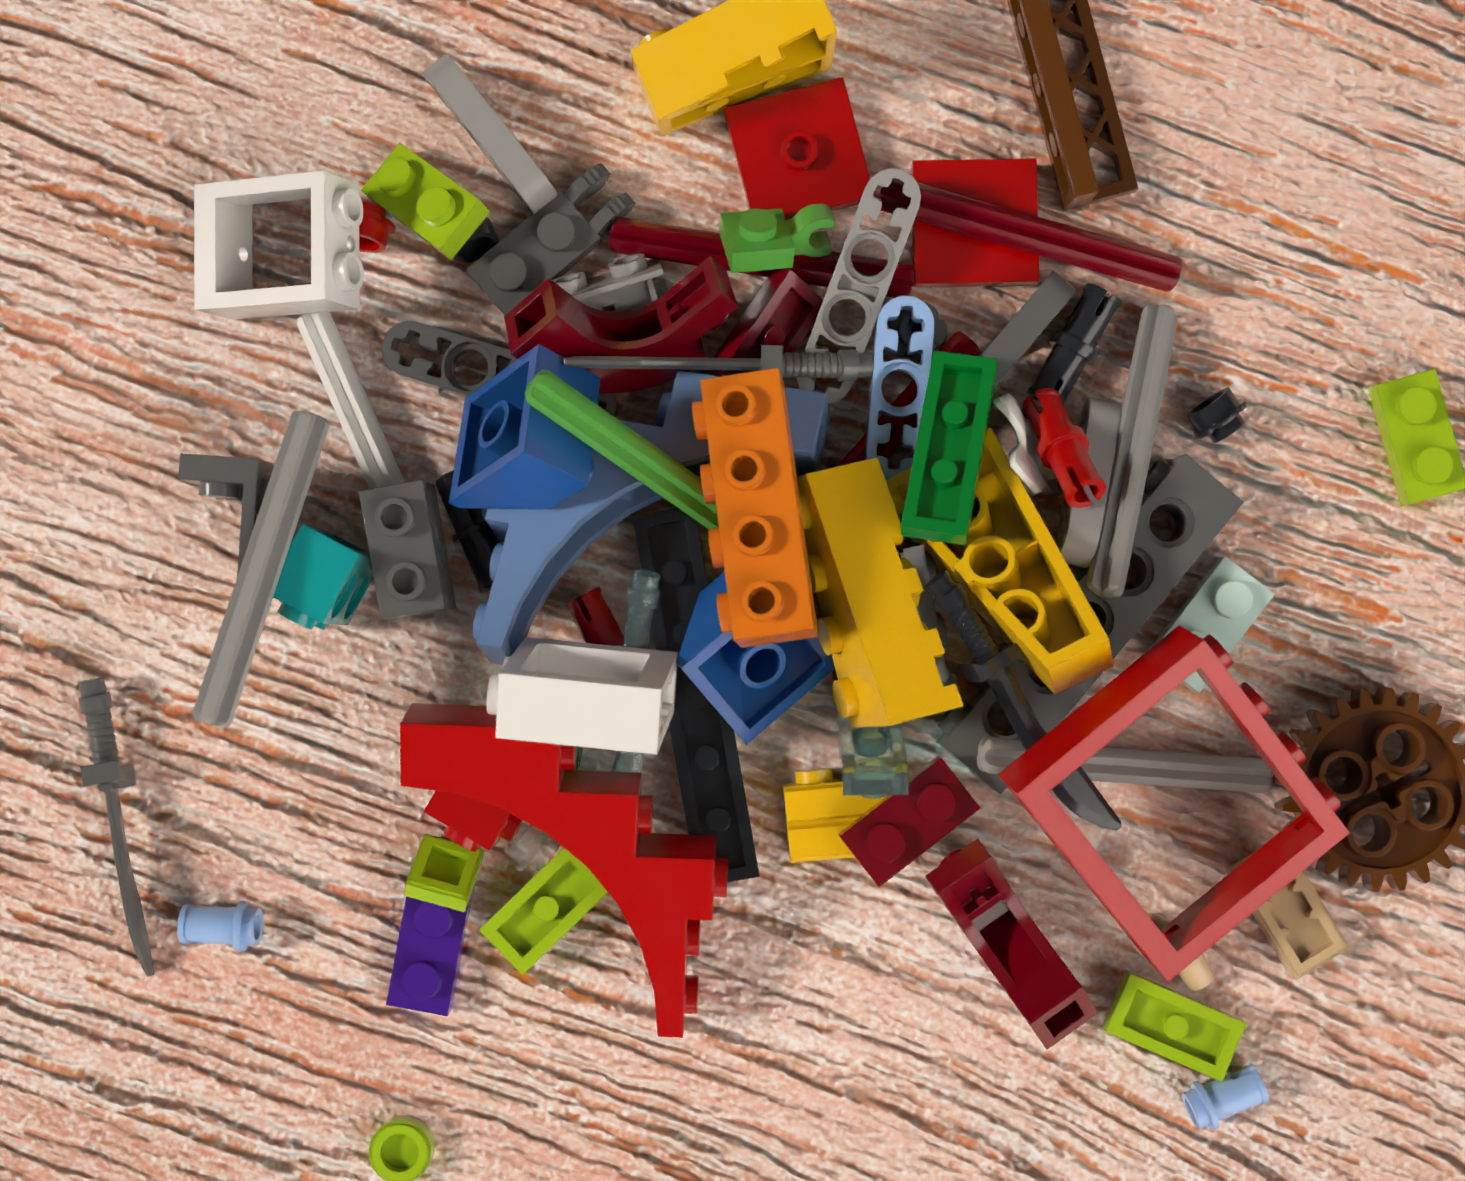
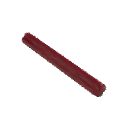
[878,178,1182,292]
[609,217,915,298]

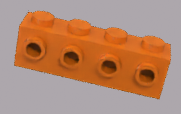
[692,368,819,648]

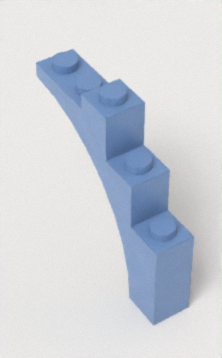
[473,370,830,665]

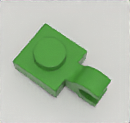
[719,204,835,273]

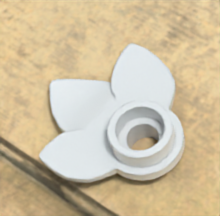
[993,393,1058,497]

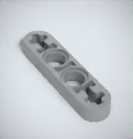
[797,167,921,405]

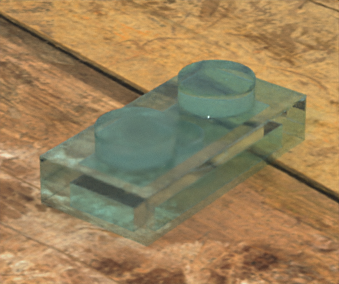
[836,708,909,799]

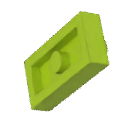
[361,142,491,260]
[1367,369,1465,506]
[479,847,608,975]
[1101,970,1247,1082]

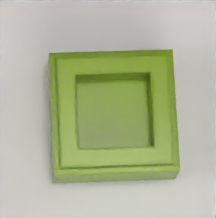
[404,833,484,912]

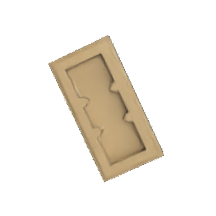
[1225,851,1350,980]

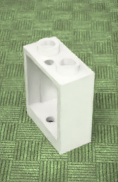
[194,170,364,320]
[487,637,678,755]

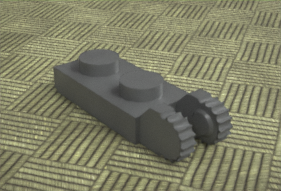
[466,163,636,316]

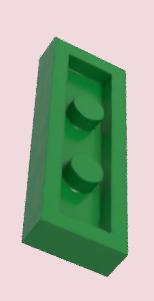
[901,351,997,545]

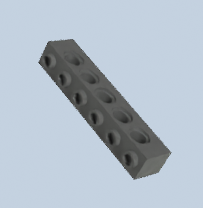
[936,453,1244,795]

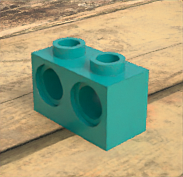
[273,524,374,630]

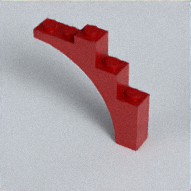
[400,703,728,1038]

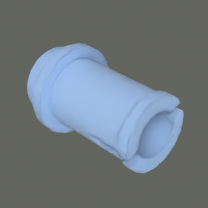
[177,901,263,952]
[1182,1064,1269,1130]

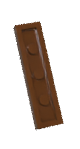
[1007,0,1139,211]

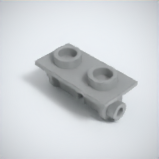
[553,253,668,312]

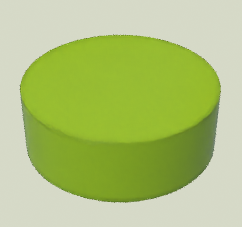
[369,1115,435,1181]

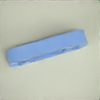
[865,296,934,480]

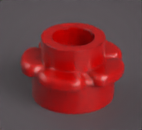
[359,201,396,253]

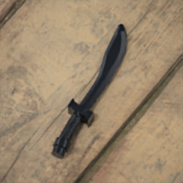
[925,570,1122,831]

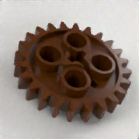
[1273,687,1465,892]

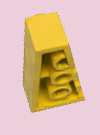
[886,428,1114,695]

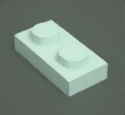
[1149,556,1275,693]

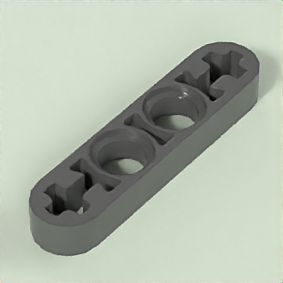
[382,321,618,417]

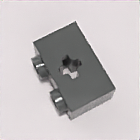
[359,480,457,620]

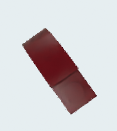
[504,256,738,393]
[925,839,1098,1050]

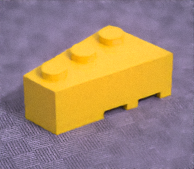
[630,0,837,136]

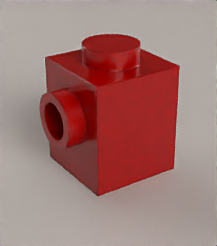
[423,791,524,852]

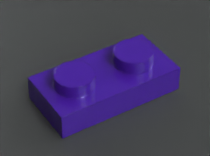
[386,889,474,1016]

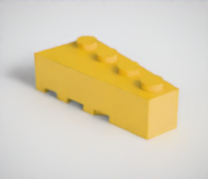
[797,457,963,728]

